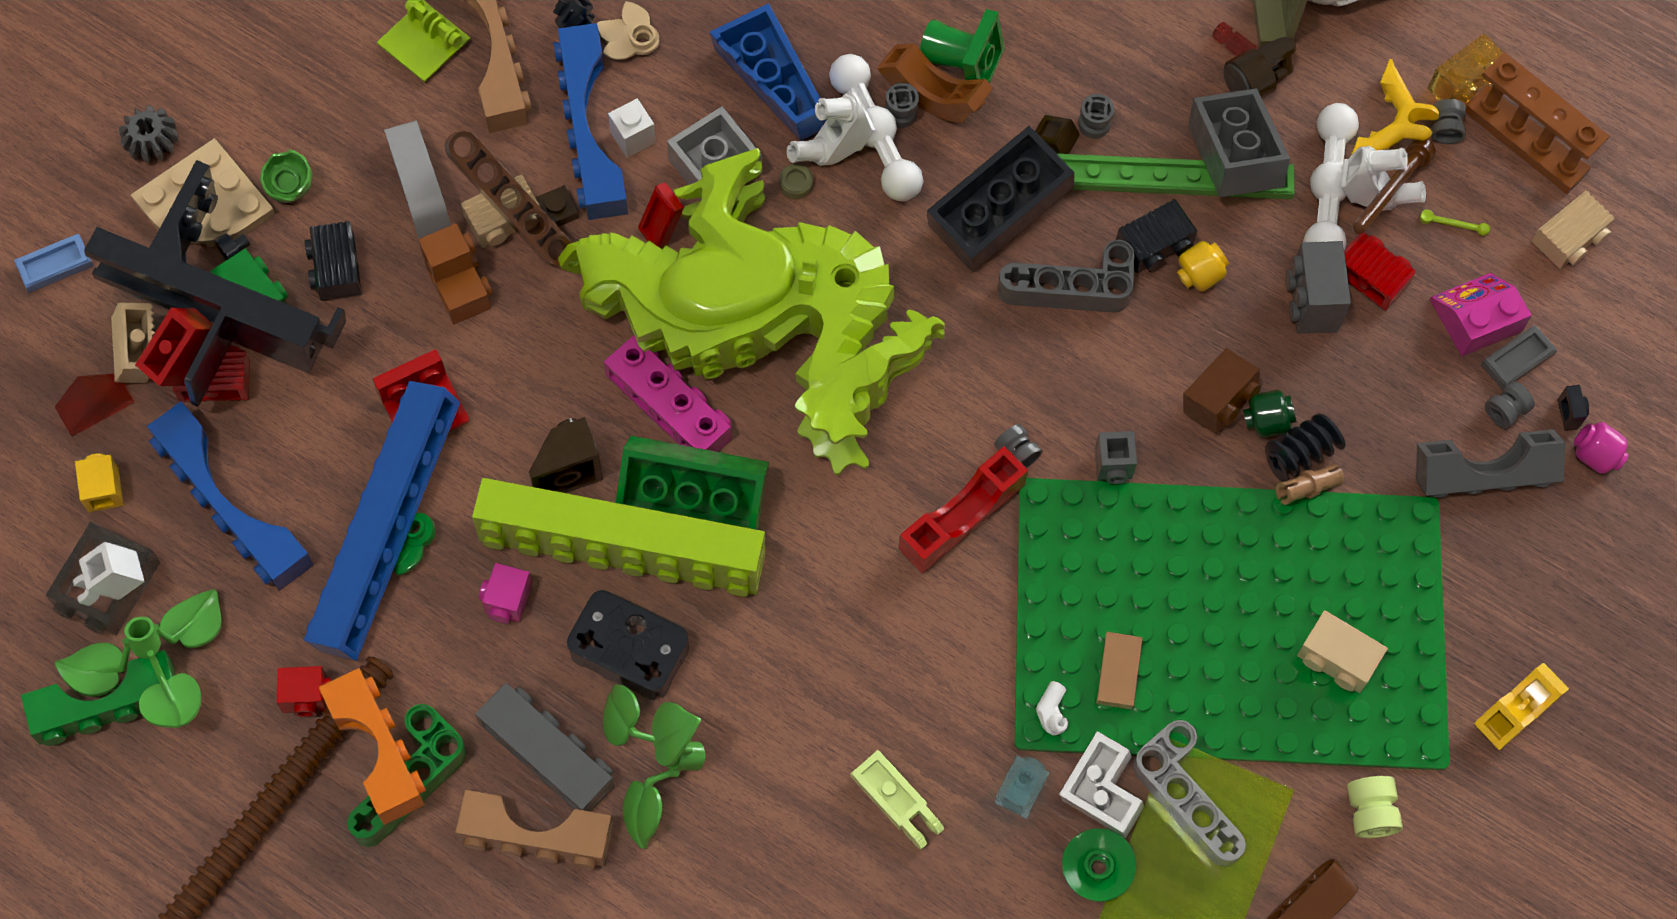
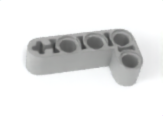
[384,120,451,239]
[1133,720,1246,867]

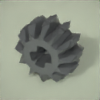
[119,105,179,165]

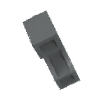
[1416,429,1566,497]

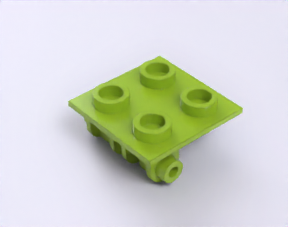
[377,0,470,82]

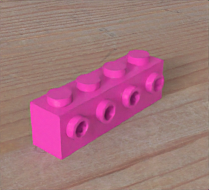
[604,335,732,452]

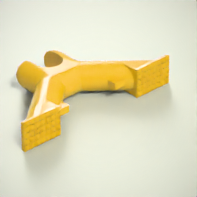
[1350,59,1439,157]

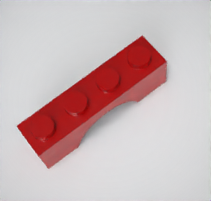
[898,446,1028,574]

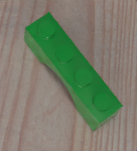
[21,650,176,746]

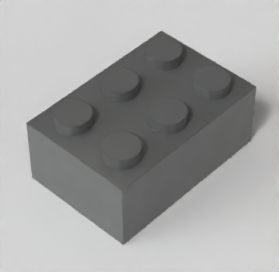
[1188,88,1290,197]

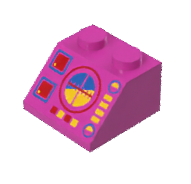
[1430,273,1532,356]

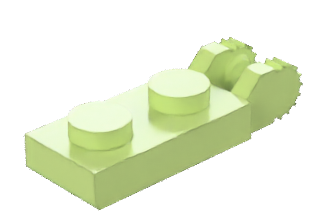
[850,750,944,850]

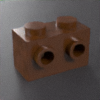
[1183,348,1261,434]

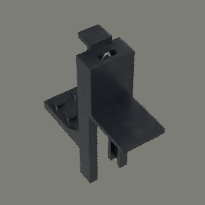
[84,160,346,407]

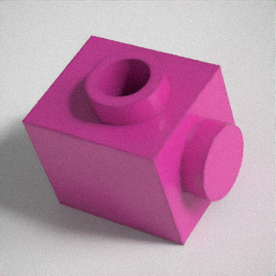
[479,563,533,623]

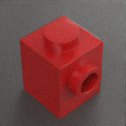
[277,666,332,717]

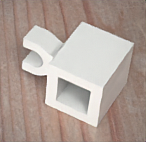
[73,542,145,606]

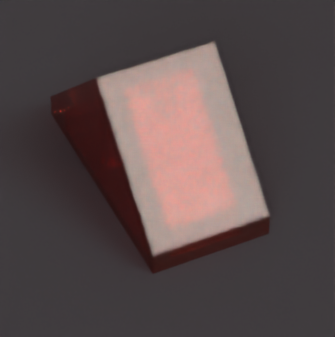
[55,373,134,437]

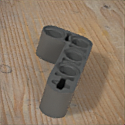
[997,240,1134,313]

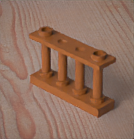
[1466,51,1610,194]

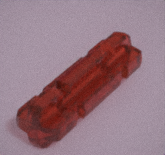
[1212,22,1258,56]

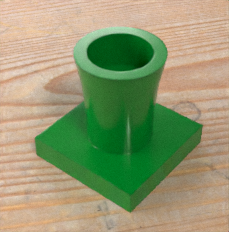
[920,9,1005,84]

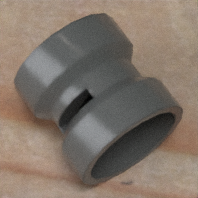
[885,83,919,128]
[1078,94,1114,139]
[1432,99,1466,144]
[1485,381,1535,429]
[994,424,1043,468]

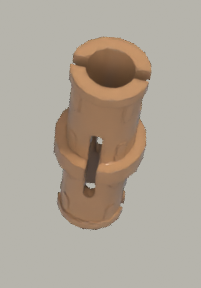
[1275,464,1344,505]

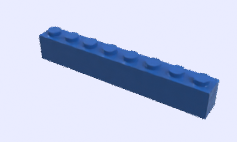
[304,381,461,661]

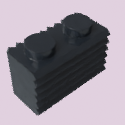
[1116,199,1198,273]
[304,221,362,301]

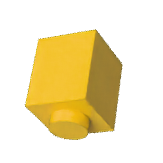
[75,453,124,513]

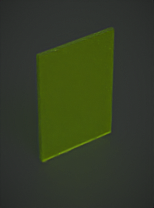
[1099,739,1294,919]

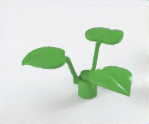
[55,589,222,728]
[603,684,705,849]

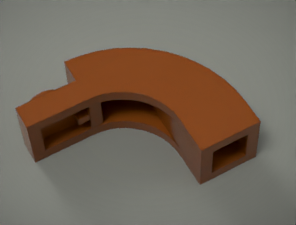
[877,43,993,123]

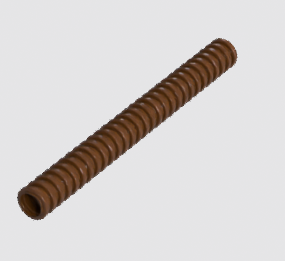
[158,656,394,919]

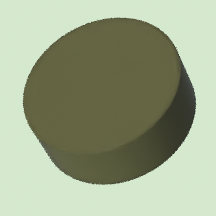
[779,164,813,199]

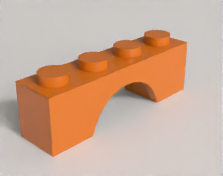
[319,668,426,825]

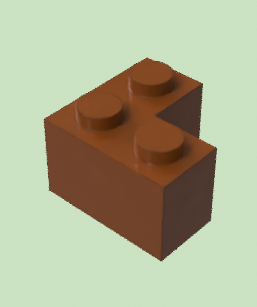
[418,223,493,325]

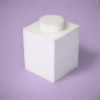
[608,98,656,158]

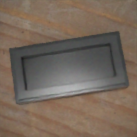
[1481,325,1557,389]

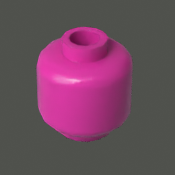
[1574,422,1629,474]

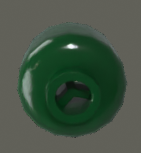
[1243,389,1297,438]

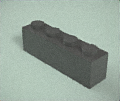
[475,683,615,812]

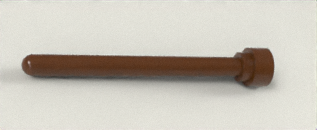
[1352,139,1436,234]

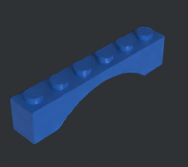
[553,23,628,220]
[147,401,313,591]

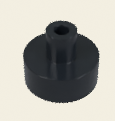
[214,232,251,260]

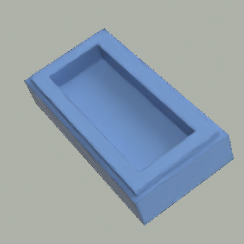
[14,233,93,293]

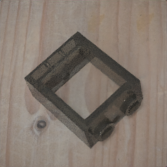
[46,522,160,636]

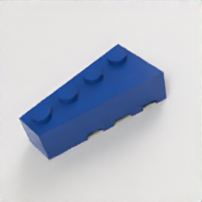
[709,3,827,141]

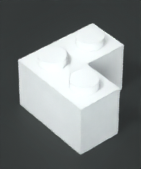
[1059,731,1144,839]

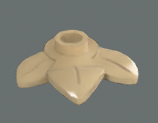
[597,1,659,60]

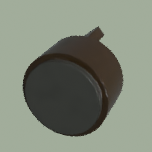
[1223,37,1296,98]

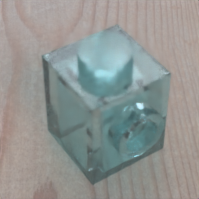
[994,756,1050,819]

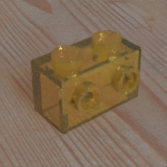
[1427,33,1503,103]

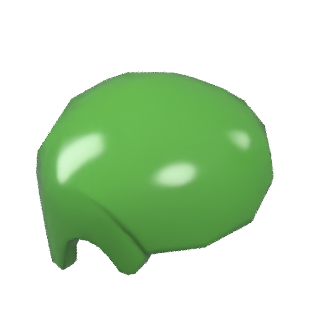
[260,149,313,203]

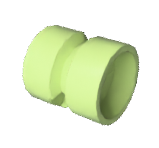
[1347,776,1403,838]

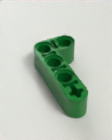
[347,704,467,847]

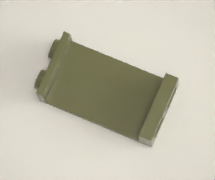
[1252,0,1307,48]

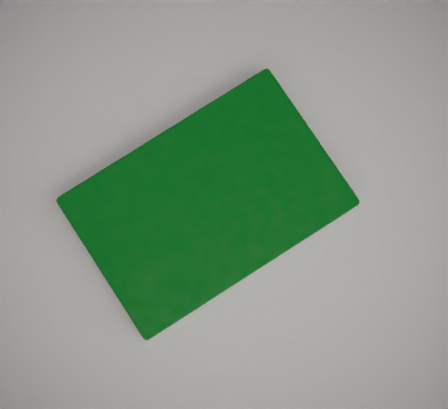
[1014,478,1450,770]

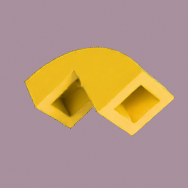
[1474,663,1569,750]

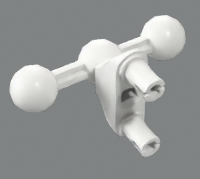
[787,54,924,202]
[1303,103,1426,250]

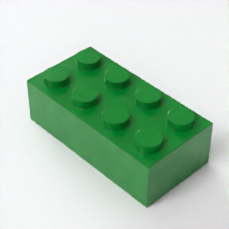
[615,436,769,530]

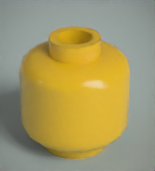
[1176,241,1229,292]

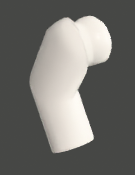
[1036,681,1068,735]

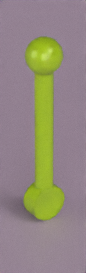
[1420,210,1490,236]

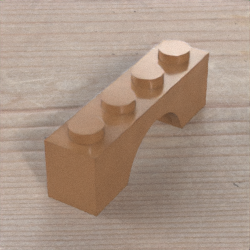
[455,790,613,870]

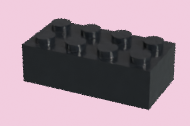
[927,126,1075,272]

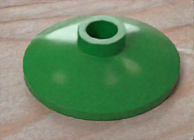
[1062,828,1137,902]

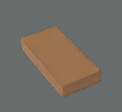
[1096,632,1142,709]

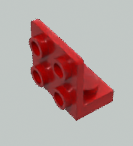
[372,349,470,432]

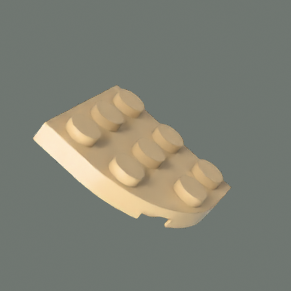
[131,138,275,247]

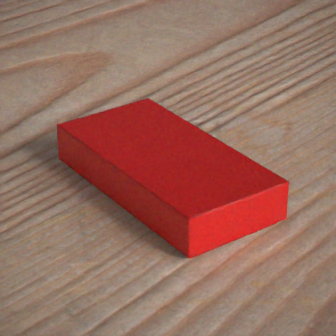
[638,182,685,250]

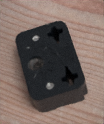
[567,590,689,701]

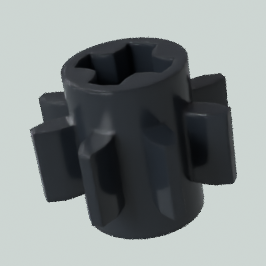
[553,0,595,28]

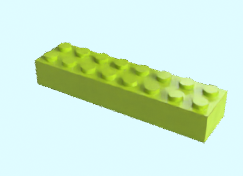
[472,478,765,597]

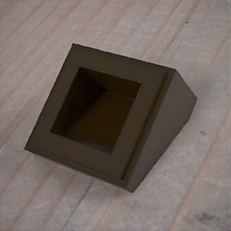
[1035,115,1080,154]

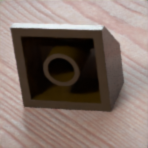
[529,417,603,493]

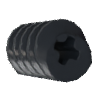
[1265,413,1346,482]

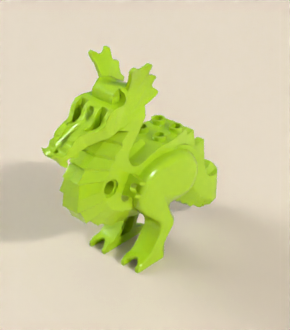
[558,148,945,476]

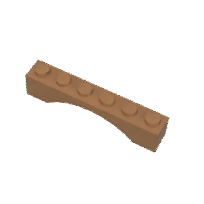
[463,0,532,133]

